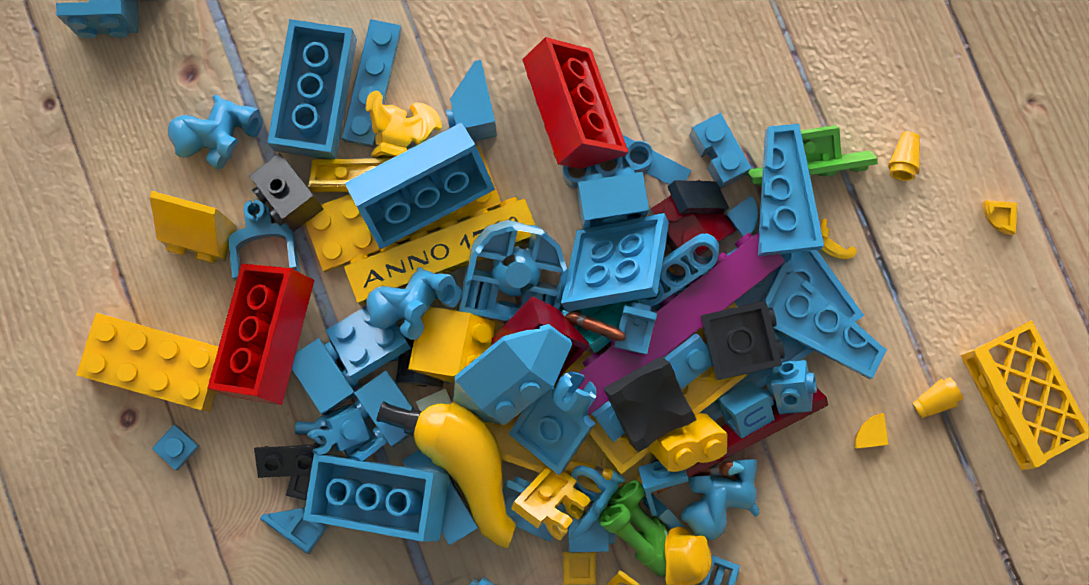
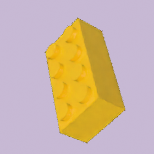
[76,313,218,412]

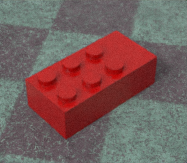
[207,263,315,405]

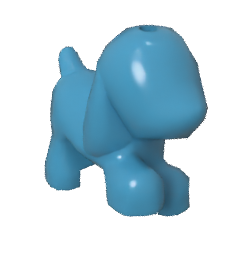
[168,95,263,169]
[366,267,462,340]
[681,459,759,541]

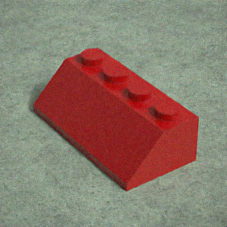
[522,37,629,169]

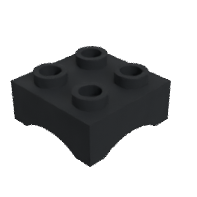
[603,356,697,452]

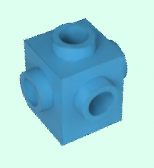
[767,360,817,414]

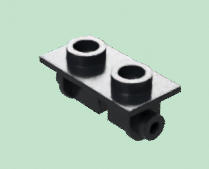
[254,443,324,478]

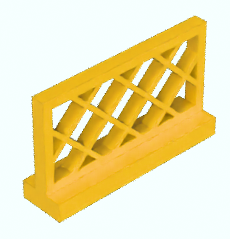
[960,320,1089,471]

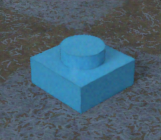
[152,424,200,470]

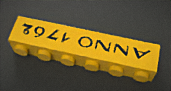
[344,197,535,306]

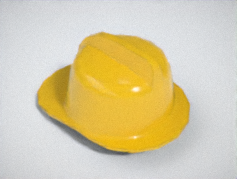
[665,526,712,585]

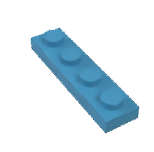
[342,19,402,148]
[592,333,712,442]

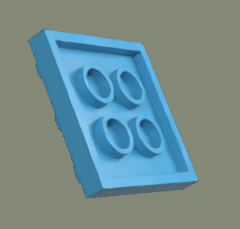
[561,213,669,311]

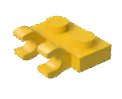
[511,466,591,540]

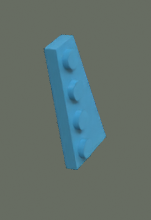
[758,124,824,257]
[763,262,887,379]

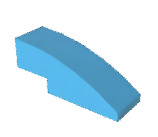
[402,450,478,545]

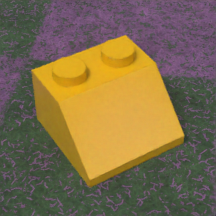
[408,307,496,384]

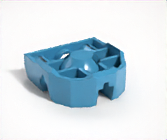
[458,220,568,321]

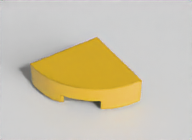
[983,200,1017,236]
[854,413,889,449]

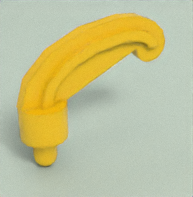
[820,218,857,259]

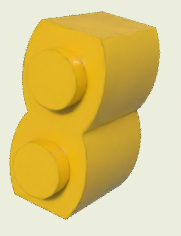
[649,413,727,472]

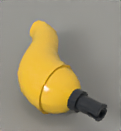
[376,401,516,549]

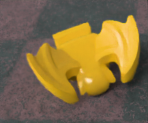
[366,91,442,159]

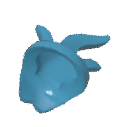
[568,466,619,540]

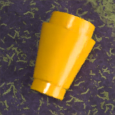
[888,131,920,181]
[912,377,964,419]

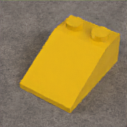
[150,191,236,264]

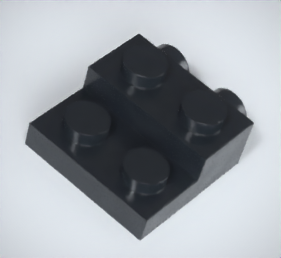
[700,301,785,381]

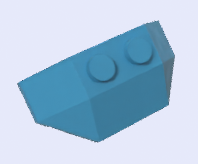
[453,324,572,425]

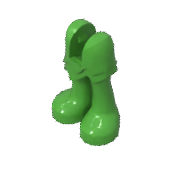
[599,480,668,577]

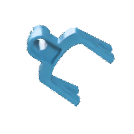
[229,199,301,281]

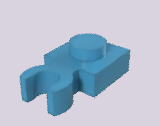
[307,408,370,455]

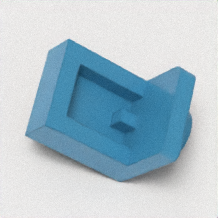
[614,302,657,355]

